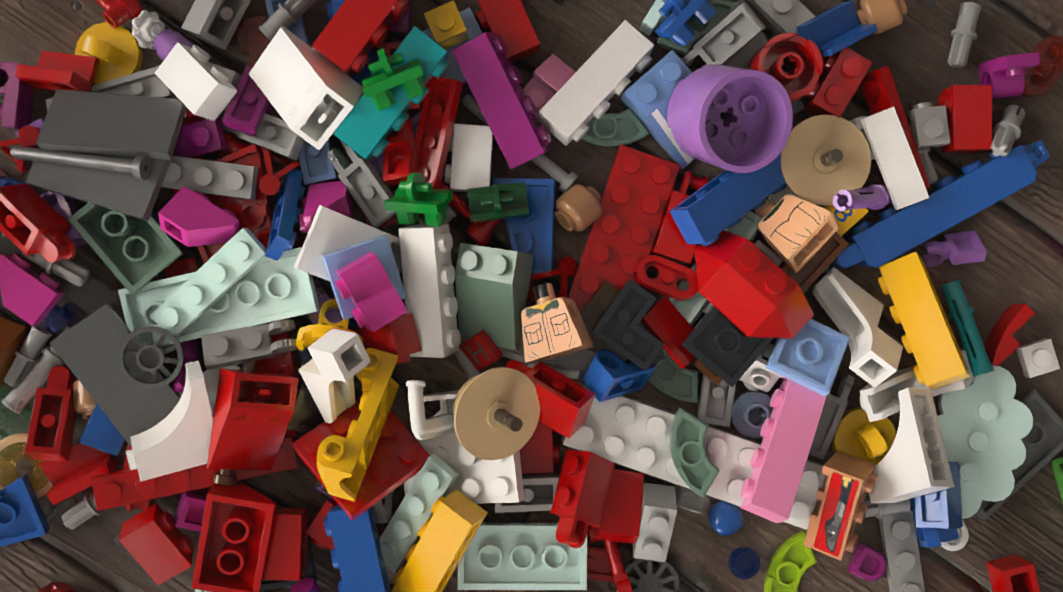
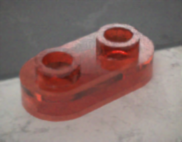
[1023,35,1063,97]

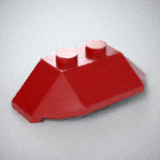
[694,230,814,339]

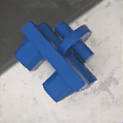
[655,0,716,46]

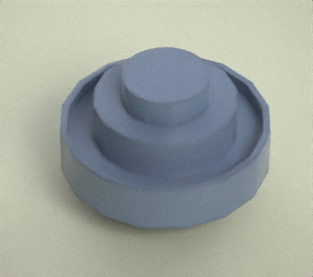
[731,391,773,439]

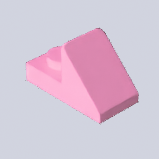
[523,54,576,120]

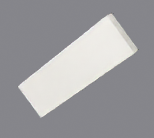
[860,106,930,210]

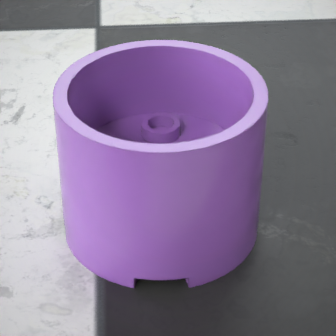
[667,64,793,173]

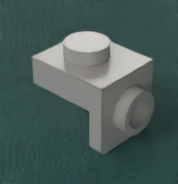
[905,102,950,149]

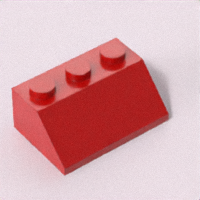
[191,483,276,592]

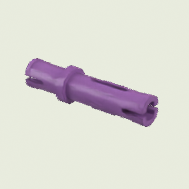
[833,184,893,211]

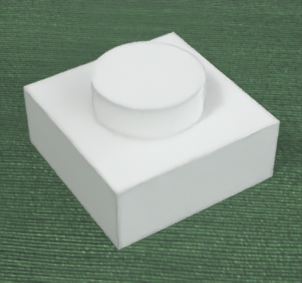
[1016,338,1060,378]

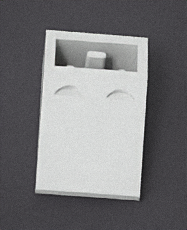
[249,26,363,150]
[294,205,402,281]

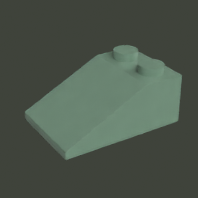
[68,203,184,295]
[455,243,534,351]

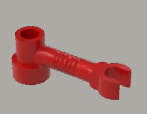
[94,0,143,29]
[440,182,501,246]
[587,525,632,592]

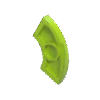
[764,531,817,592]

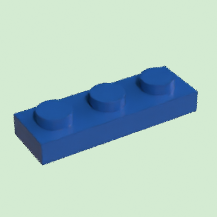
[265,169,305,261]

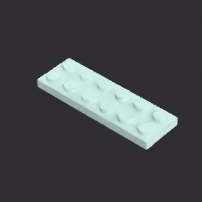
[118,247,320,347]

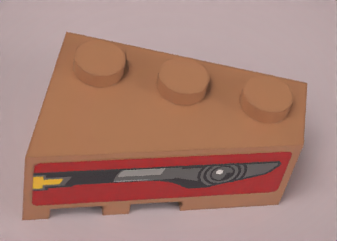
[804,450,878,561]

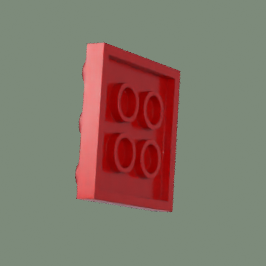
[292,396,431,521]

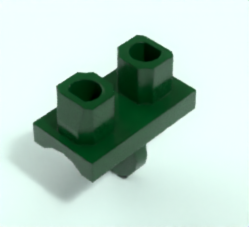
[467,182,529,223]

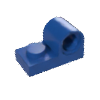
[583,349,656,402]

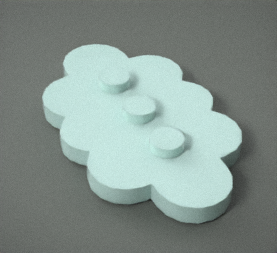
[937,366,1033,519]

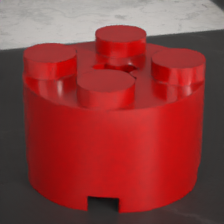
[749,32,823,104]

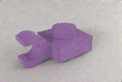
[922,230,987,267]

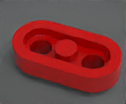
[636,255,698,301]

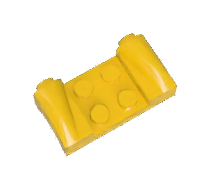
[317,348,399,502]

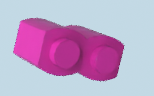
[334,251,407,332]

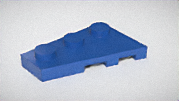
[492,178,556,274]
[0,472,50,547]

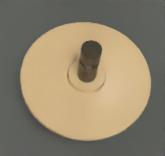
[781,115,871,206]
[453,367,540,460]

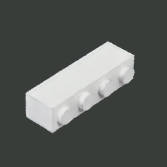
[538,20,654,146]
[398,224,461,358]

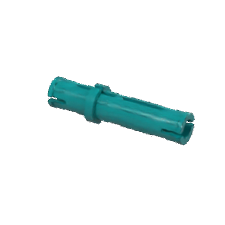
[940,280,994,377]

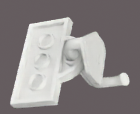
[404,380,525,504]

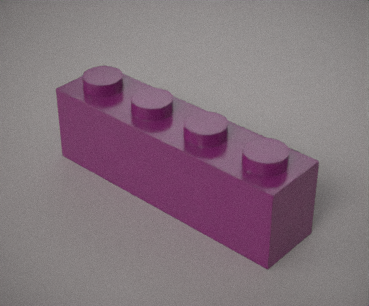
[452,32,551,170]

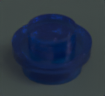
[728,547,760,579]

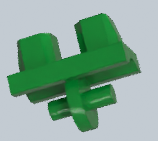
[362,48,425,111]
[384,172,453,227]

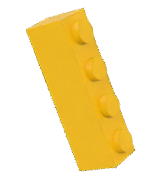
[878,252,971,390]
[391,489,488,592]

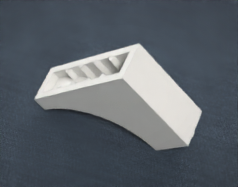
[126,361,213,481]
[869,388,954,503]

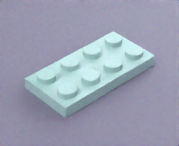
[458,523,587,590]

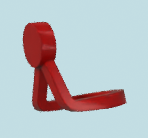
[0,125,40,175]
[258,147,301,196]
[528,256,577,304]

